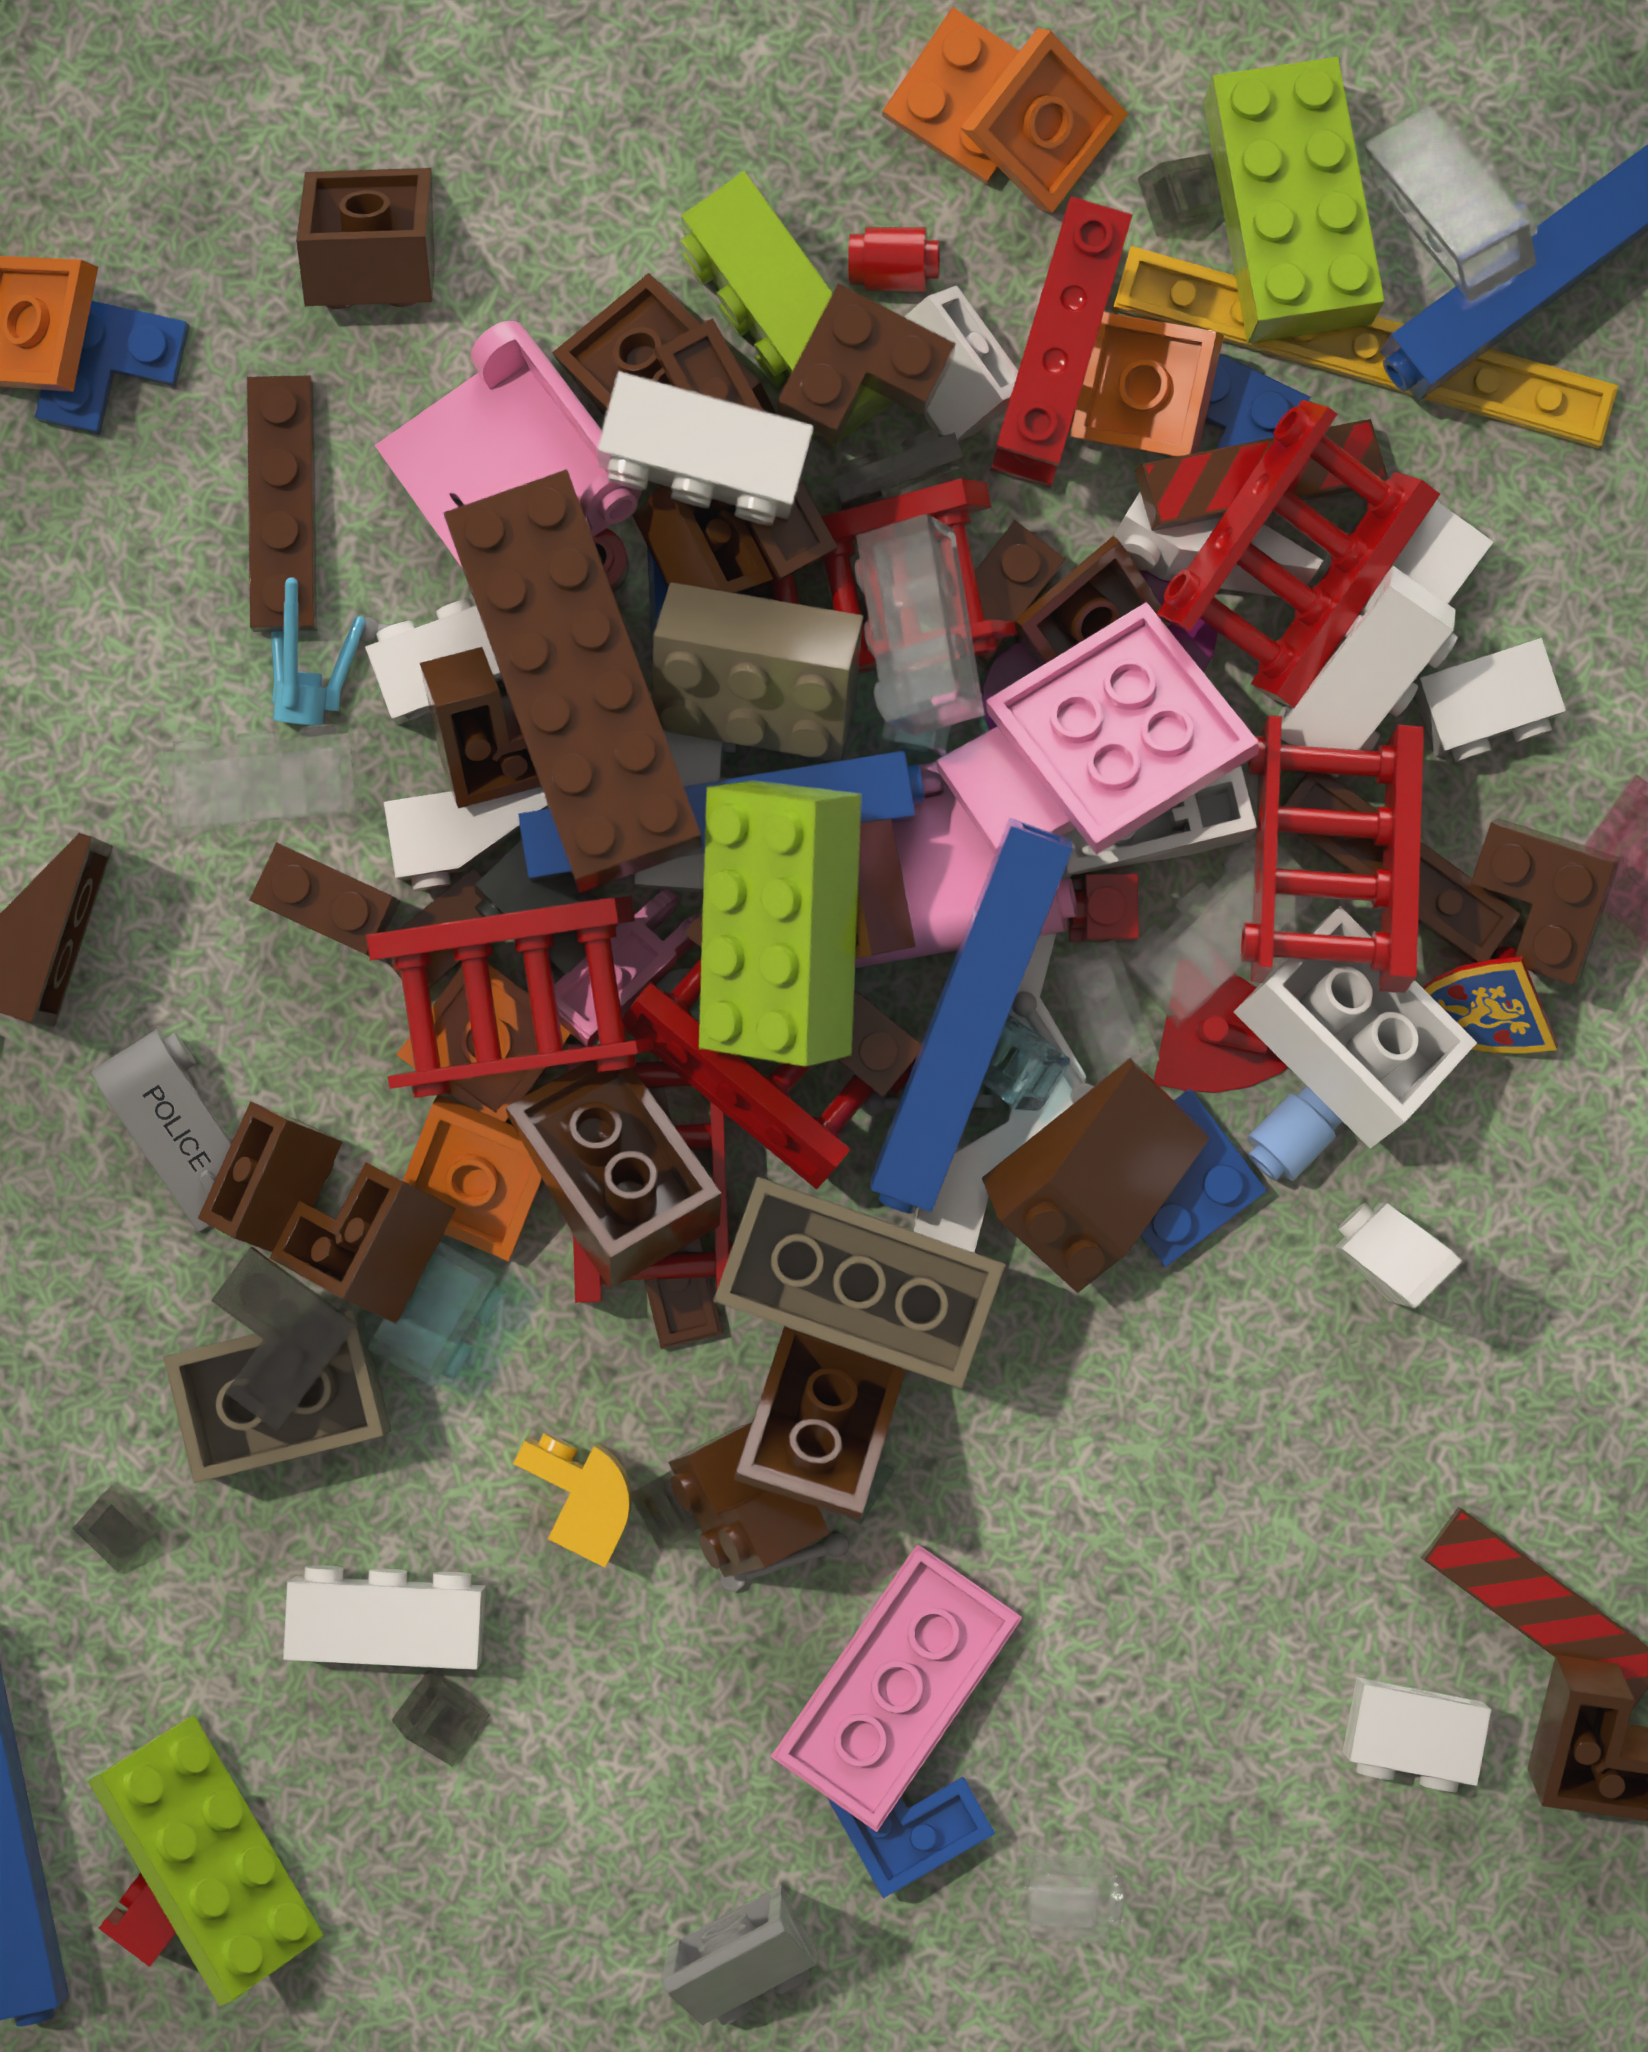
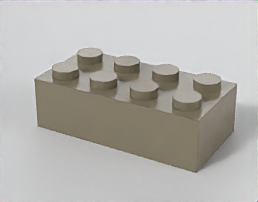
[714,1177,1005,1389]

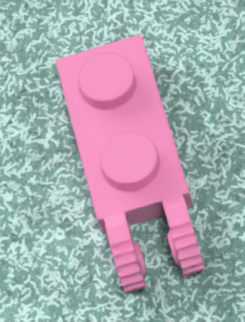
[554,888,698,1046]

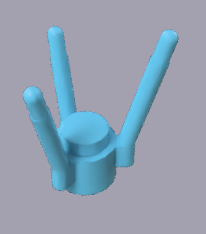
[271,577,366,726]

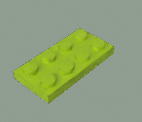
[87,1715,324,2007]

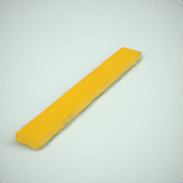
[1112,246,1619,449]

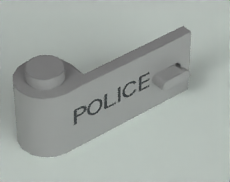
[92,1029,231,1232]

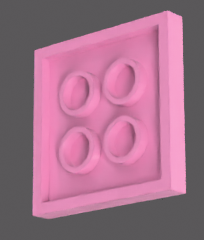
[986,602,1259,855]

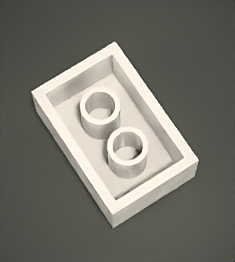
[597,372,813,525]
[1234,906,1477,1149]

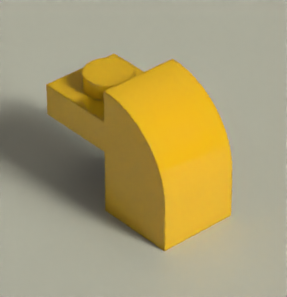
[513,1433,632,1568]

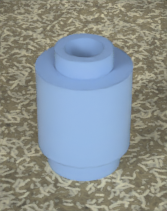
[1248,1086,1342,1181]

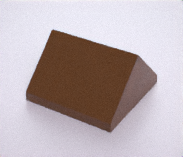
[1014,536,1171,666]

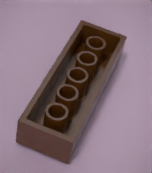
[443,469,703,893]

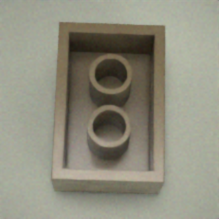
[651,582,863,762]
[163,1307,391,1483]

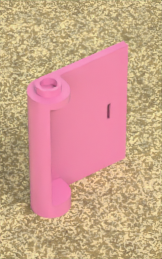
[374,321,642,569]
[855,761,1077,968]

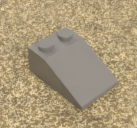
[661,1885,817,2025]

